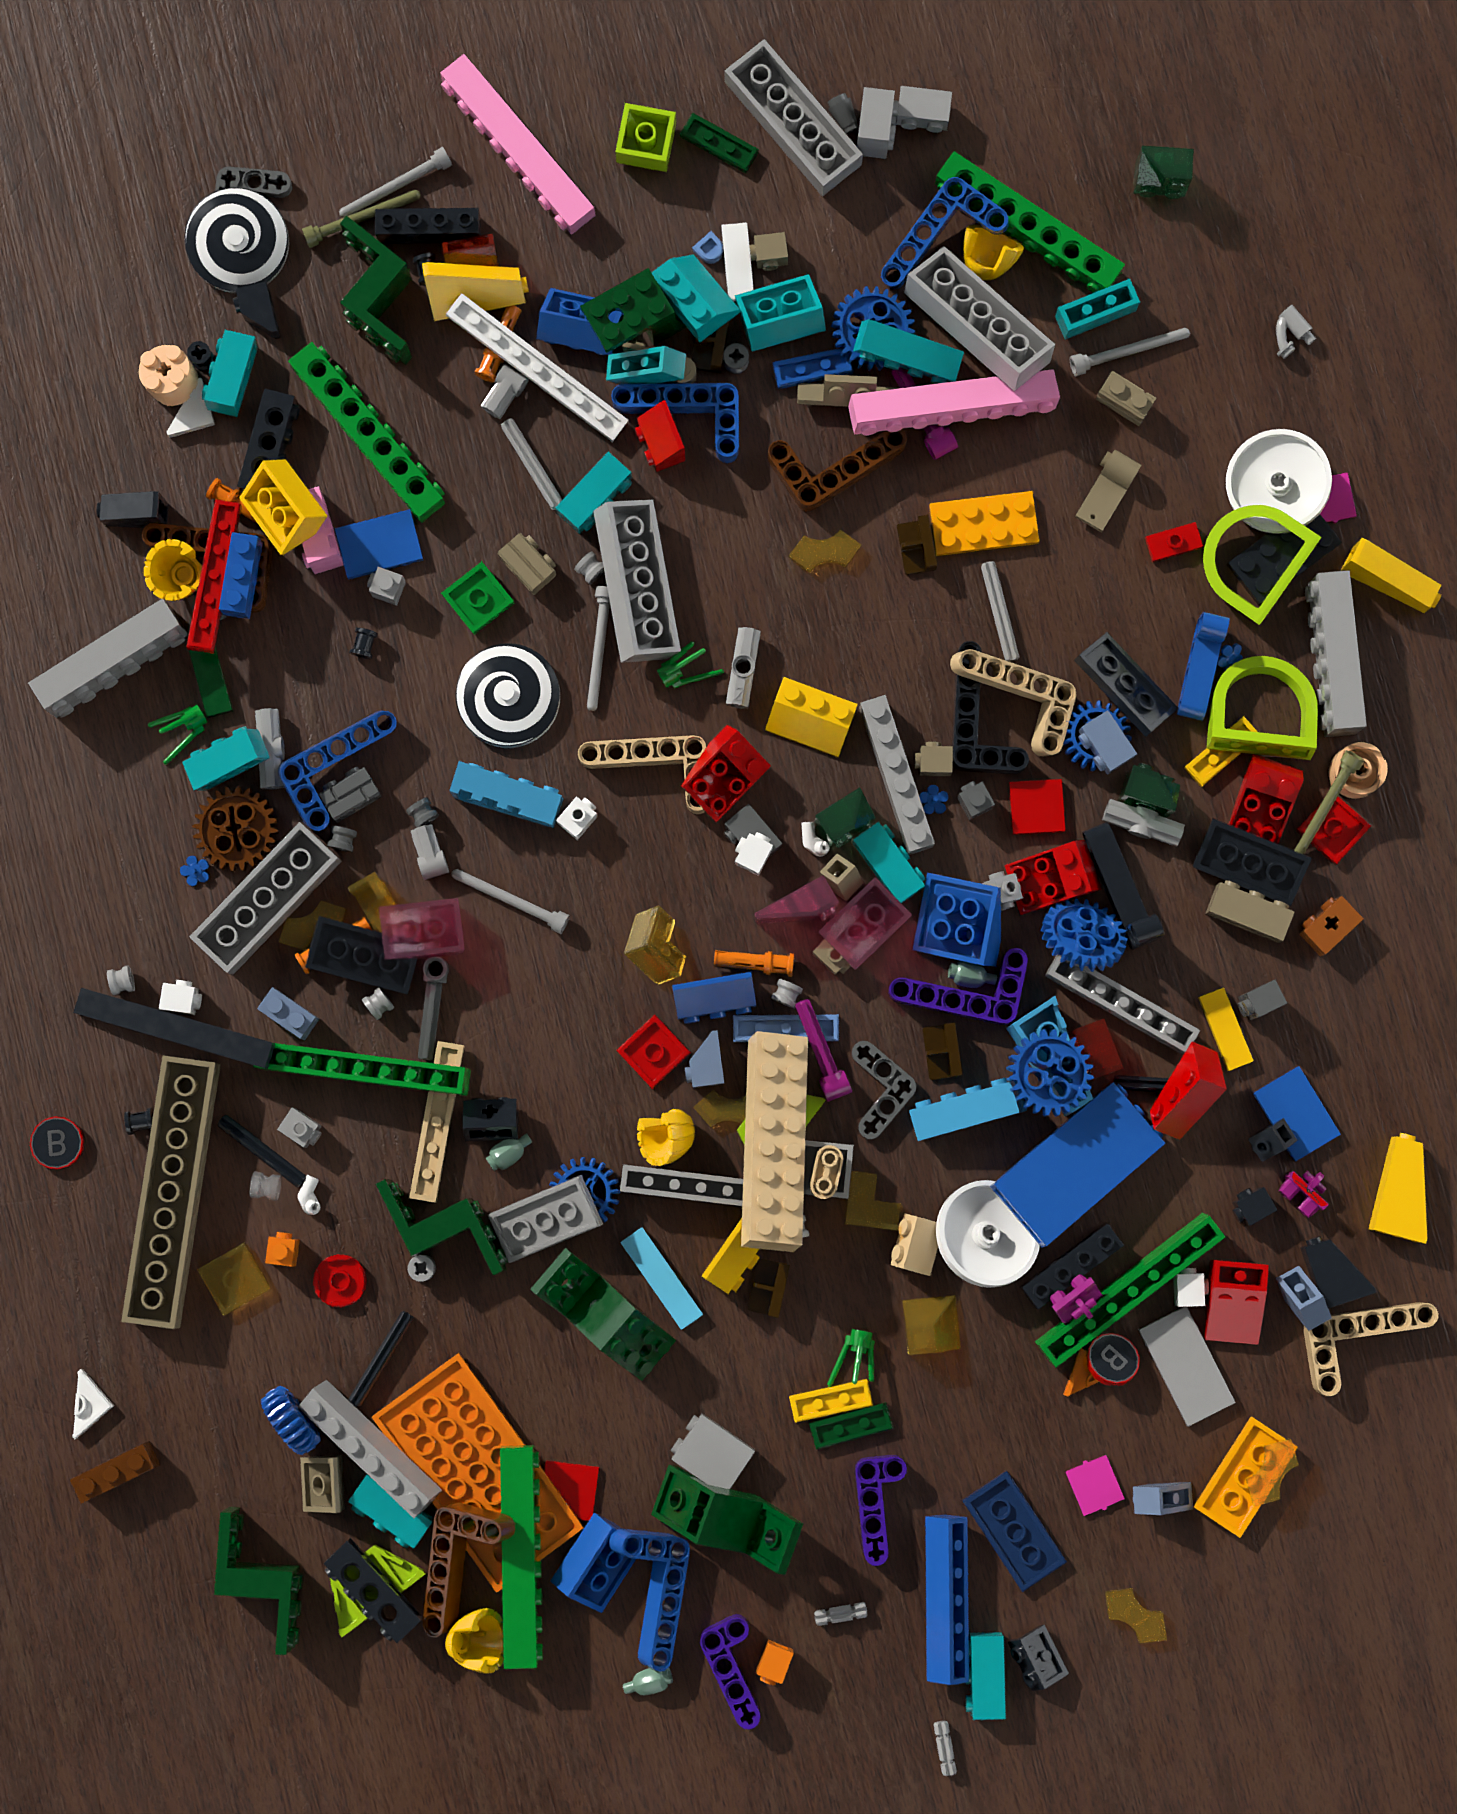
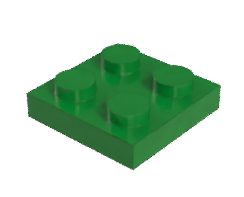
[441,561,514,635]

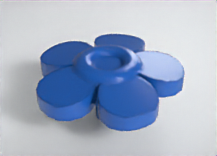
[1217,643,1243,671]
[919,785,948,814]
[180,856,209,886]

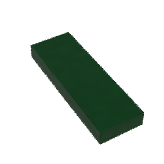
[680,112,759,173]
[189,644,233,718]
[809,1402,894,1450]

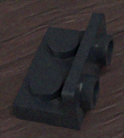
[1008,1625,1069,1691]

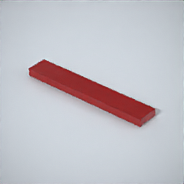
[186,499,242,654]

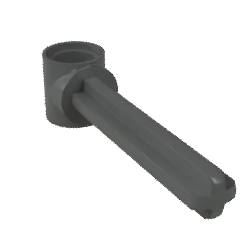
[418,957,449,1060]

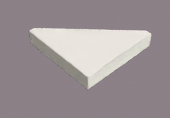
[167,378,215,438]
[72,1369,114,1439]

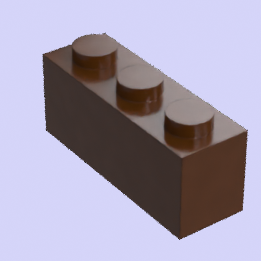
[70,1441,160,1504]

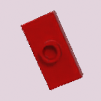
[1145,522,1203,563]

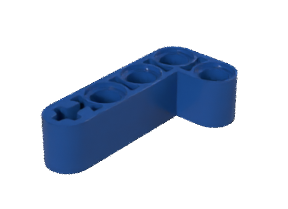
[1177,612,1230,721]

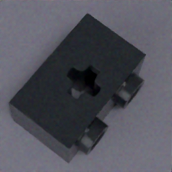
[463,1097,518,1141]

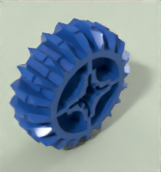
[1063,700,1132,771]
[549,1157,620,1222]
[261,1386,321,1455]

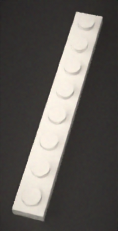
[446,293,628,442]

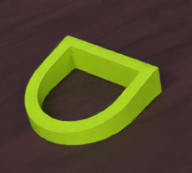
[1203,505,1322,625]
[1207,656,1318,760]

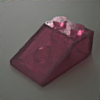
[754,875,839,924]
[818,877,912,970]
[379,898,465,960]

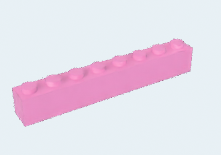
[440,54,595,235]
[848,369,1060,435]

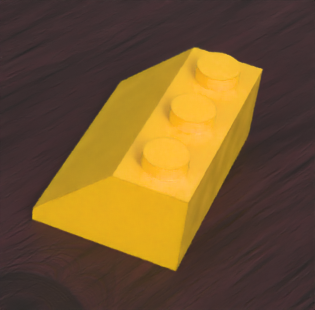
[239,459,327,555]
[765,677,858,757]
[702,1218,760,1294]

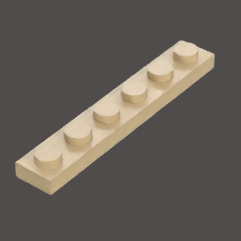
[409,1041,465,1203]

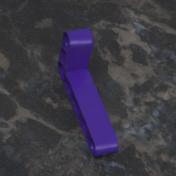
[888,948,1028,1025]

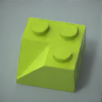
[615,103,676,172]

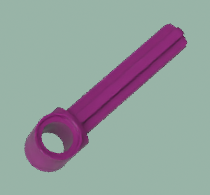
[891,367,958,460]
[795,999,852,1102]

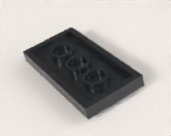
[1227,514,1342,605]
[1074,632,1178,737]
[1192,818,1312,907]
[304,916,421,994]

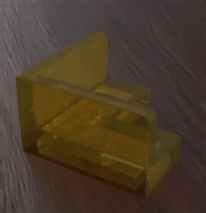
[348,872,407,934]
[624,905,686,985]
[844,1171,901,1230]

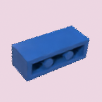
[219,532,263,619]

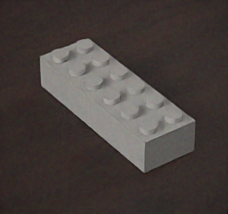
[725,39,863,197]
[904,247,1055,391]
[593,500,681,663]
[1305,570,1367,737]
[28,598,189,718]
[189,822,342,976]

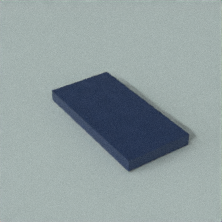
[962,1471,1067,1592]

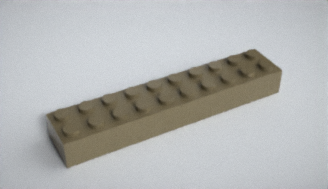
[121,1056,221,1329]

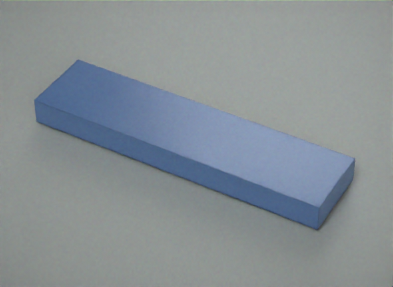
[733,1015,839,1042]

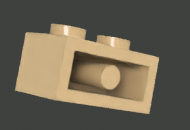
[890,1213,938,1276]

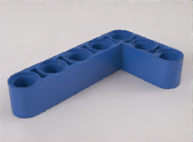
[881,177,1009,289]
[611,383,739,463]
[278,711,397,831]
[610,1529,690,1672]

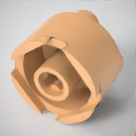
[139,345,198,406]
[1328,742,1388,799]

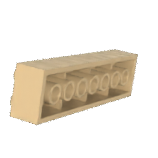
[741,1031,808,1252]

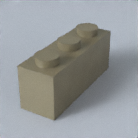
[1205,880,1294,943]

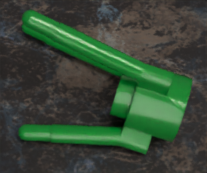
[657,641,724,689]
[148,705,208,765]
[827,1329,875,1387]

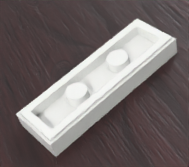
[721,223,753,302]

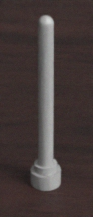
[339,147,452,218]
[1069,328,1190,376]
[587,586,610,711]
[451,869,570,934]

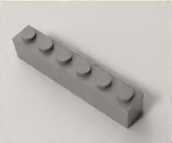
[859,695,935,855]
[620,1165,743,1206]
[298,1380,442,1518]

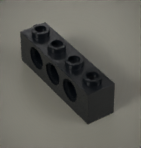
[375,208,481,244]
[237,388,300,493]
[1020,1224,1124,1309]
[323,1538,423,1643]

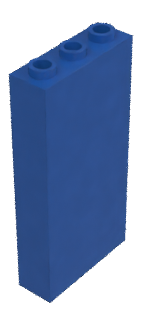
[990,1082,1165,1248]

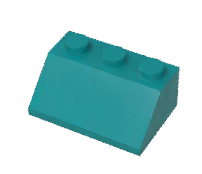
[652,254,741,342]
[735,274,826,352]

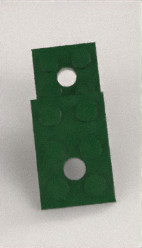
[340,215,412,365]
[580,268,687,353]
[376,1179,508,1275]
[531,1248,676,1381]
[651,1464,804,1575]
[214,1507,304,1655]

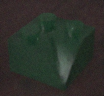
[1133,146,1194,199]
[1118,763,1180,818]
[814,787,876,849]

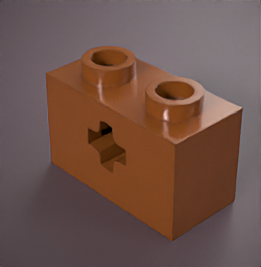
[1299,896,1364,957]

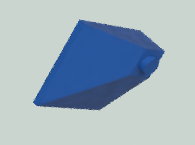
[913,873,1001,966]

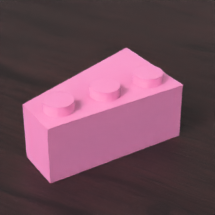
[302,486,344,574]

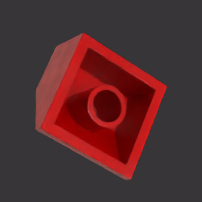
[635,400,685,472]

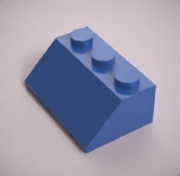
[536,288,623,355]
[672,972,756,1024]
[550,1513,636,1613]

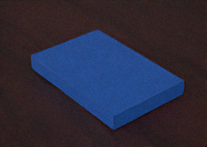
[335,509,423,580]
[1253,1066,1341,1161]

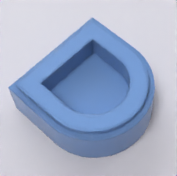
[692,231,723,264]

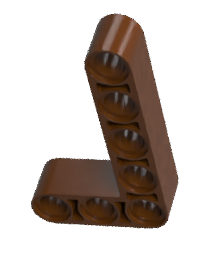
[768,429,907,511]
[142,523,272,613]
[423,1502,515,1638]

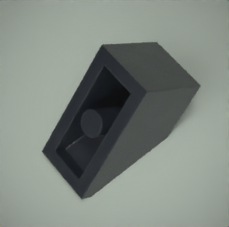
[233,282,281,339]

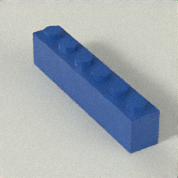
[925,1515,969,1685]

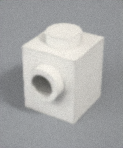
[556,796,598,840]
[735,832,773,876]
[159,980,202,1015]
[1173,1268,1209,1307]

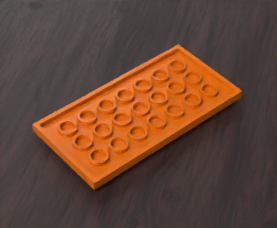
[372,1353,584,1593]

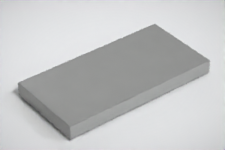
[488,1175,603,1263]
[1138,1306,1236,1426]

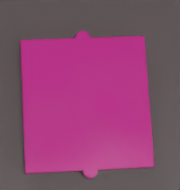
[1320,473,1357,524]
[1065,1455,1124,1516]

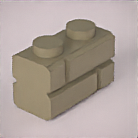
[1096,371,1156,426]
[497,533,556,595]

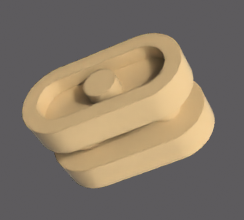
[810,1145,843,1199]

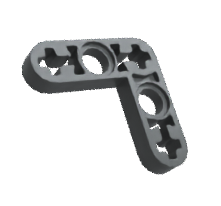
[215,167,293,198]
[852,1041,916,1139]

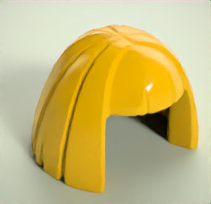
[964,225,1024,281]
[144,539,202,601]
[637,1109,695,1166]
[445,1608,504,1673]

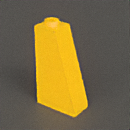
[422,262,529,321]
[1341,538,1441,613]
[1369,1133,1427,1244]

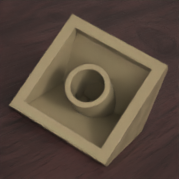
[300,1454,345,1513]

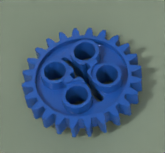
[831,286,915,371]
[1041,898,1127,972]
[1006,1029,1094,1117]

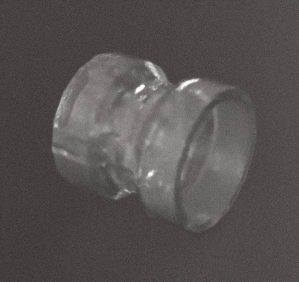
[250,1171,282,1201]

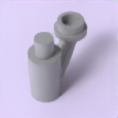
[1276,305,1316,359]

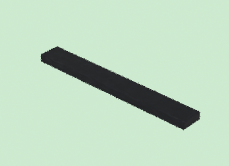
[73,988,276,1069]

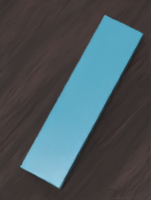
[620,1227,703,1330]

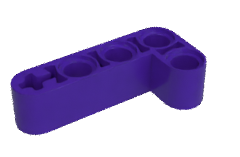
[855,1455,907,1566]
[700,1614,760,1729]

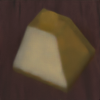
[902,1295,961,1355]

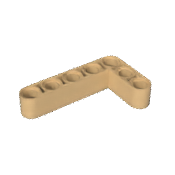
[950,649,1076,757]
[578,735,706,814]
[1304,1302,1438,1396]

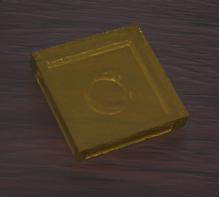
[198,1243,271,1316]

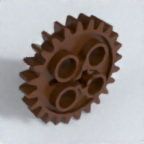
[192,786,279,872]

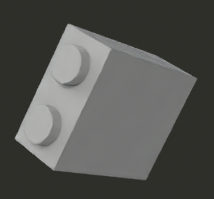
[670,1413,755,1489]

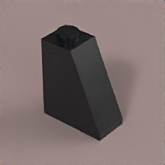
[96,491,169,528]
[1300,1236,1376,1308]

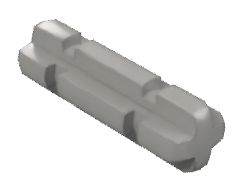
[814,1602,867,1626]
[934,1721,957,1776]

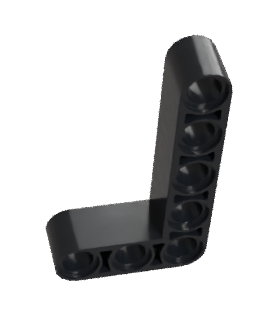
[952,641,1029,774]
[1082,822,1164,950]

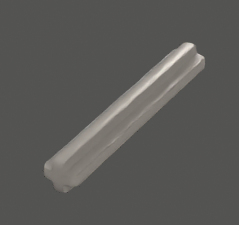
[501,418,562,510]
[981,561,1019,662]

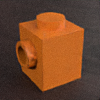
[265,1232,300,1267]
[756,1640,794,1686]

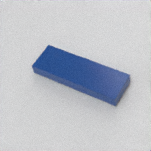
[772,348,854,389]

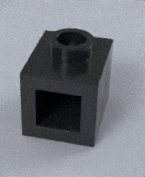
[1248,1118,1298,1162]
[1232,1187,1277,1226]

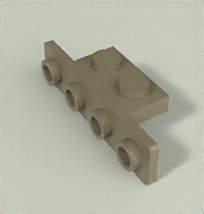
[797,374,900,406]

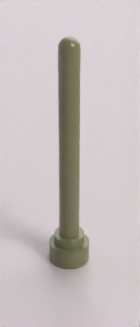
[302,190,420,248]
[1295,750,1365,854]

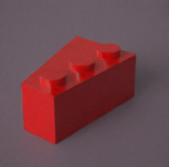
[1150,1042,1227,1140]

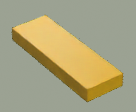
[1184,716,1257,787]
[1198,988,1253,1071]
[789,1379,873,1423]

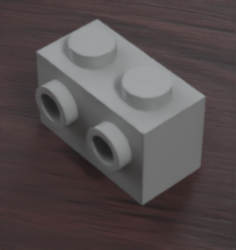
[896,86,952,132]

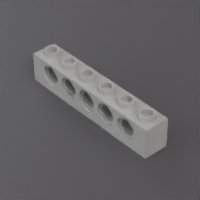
[1045,955,1200,1055]

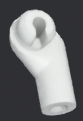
[801,822,830,857]
[298,1175,321,1215]

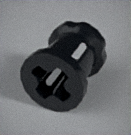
[413,253,436,286]
[187,341,215,371]
[349,627,378,659]
[124,1108,154,1135]

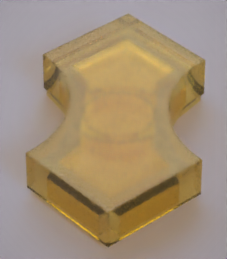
[789,530,861,573]
[279,900,347,951]
[693,1090,746,1127]
[1246,1439,1299,1506]
[1105,1588,1167,1643]

